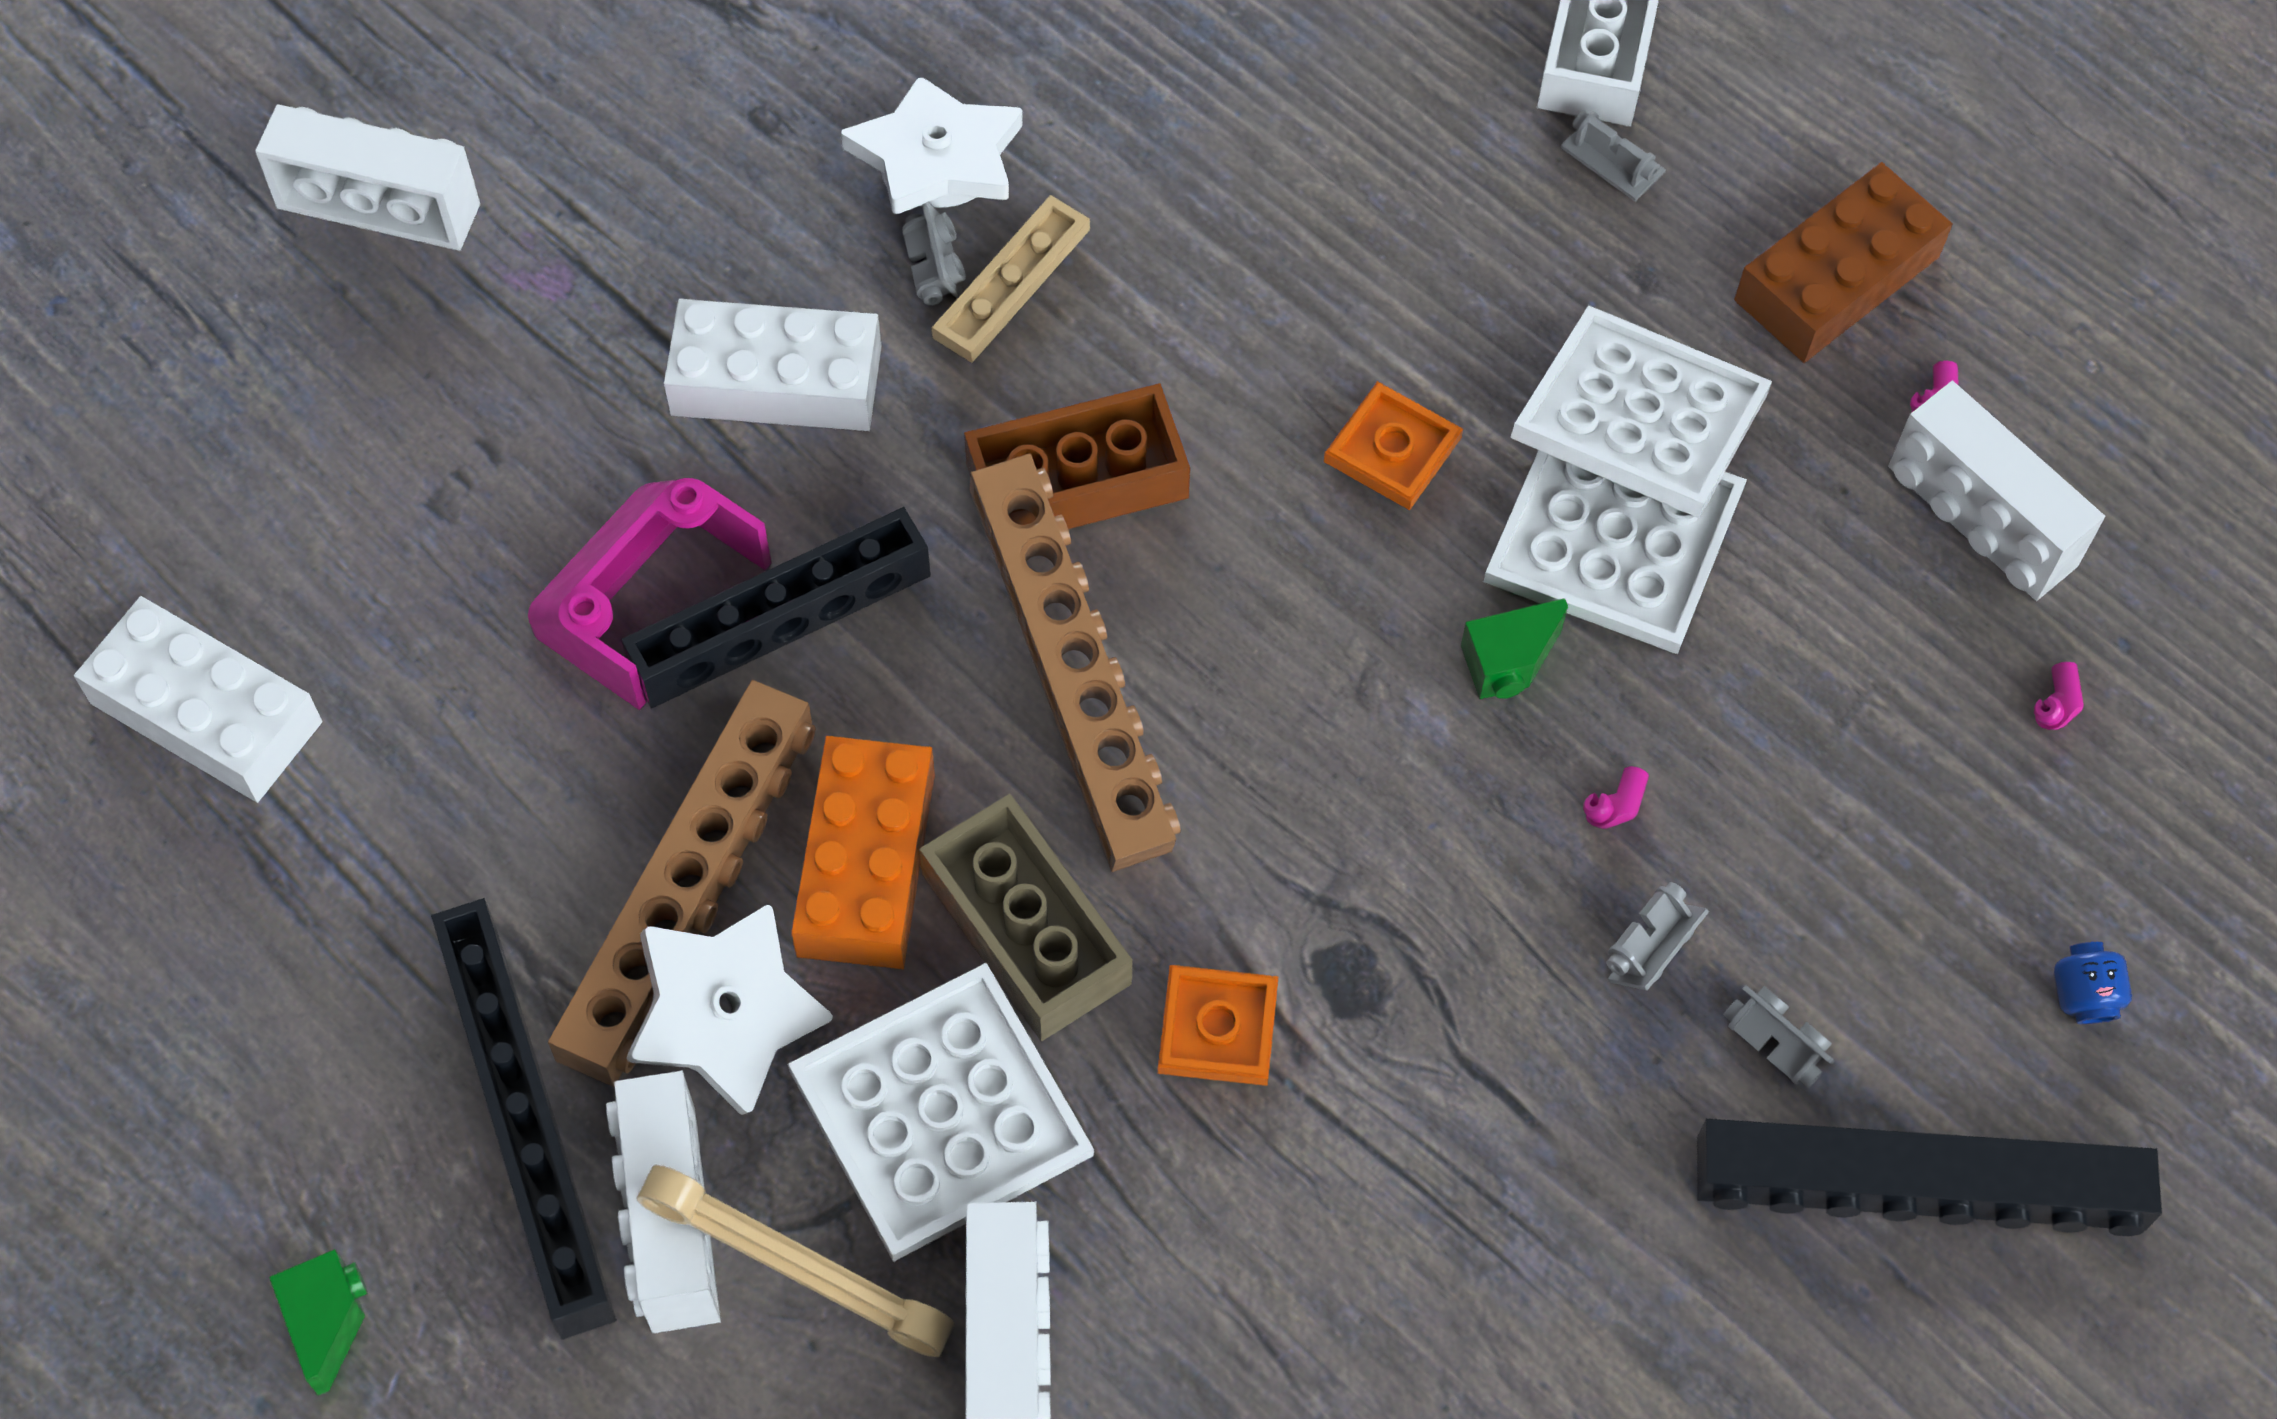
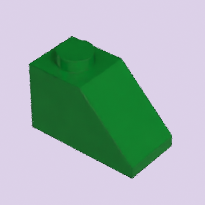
[1461,598,1568,699]
[269,1249,368,1395]

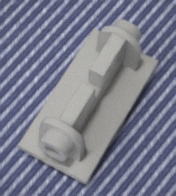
[1560,111,1666,201]
[902,202,966,305]
[1606,882,1709,991]
[1723,985,1835,1088]

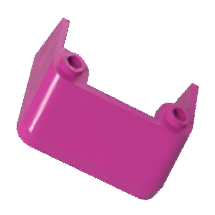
[528,478,771,710]

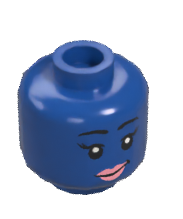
[2054,942,2132,1024]

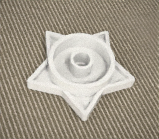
[841,78,1022,214]
[627,905,833,1115]

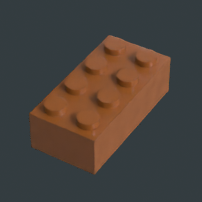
[1734,162,1953,363]
[964,383,1190,529]

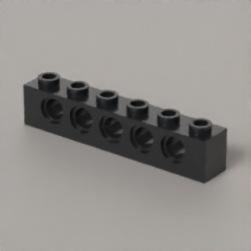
[621,507,931,709]

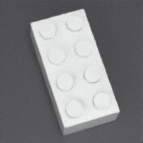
[1537,0,1659,127]
[255,104,480,251]
[664,299,881,431]
[1888,380,2105,601]
[73,596,322,803]
[607,1071,721,1333]
[966,1202,1051,1419]

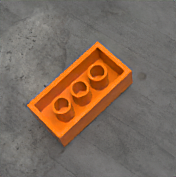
[791,736,935,969]

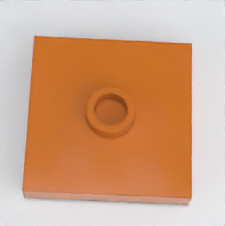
[1324,381,1463,510]
[1157,965,1279,1086]

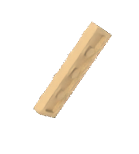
[932,195,1090,363]

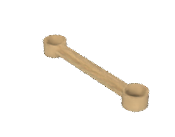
[636,1165,954,1357]

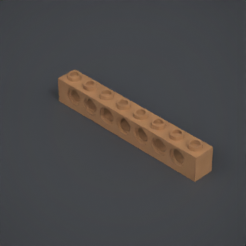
[969,453,1181,872]
[548,680,816,1087]

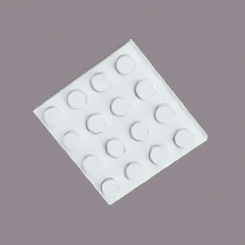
[1511,305,1772,518]
[1483,450,1747,655]
[788,963,1094,1262]

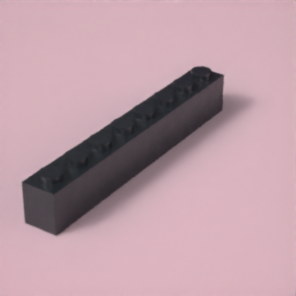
[431,898,617,1340]
[1697,1118,2162,1236]

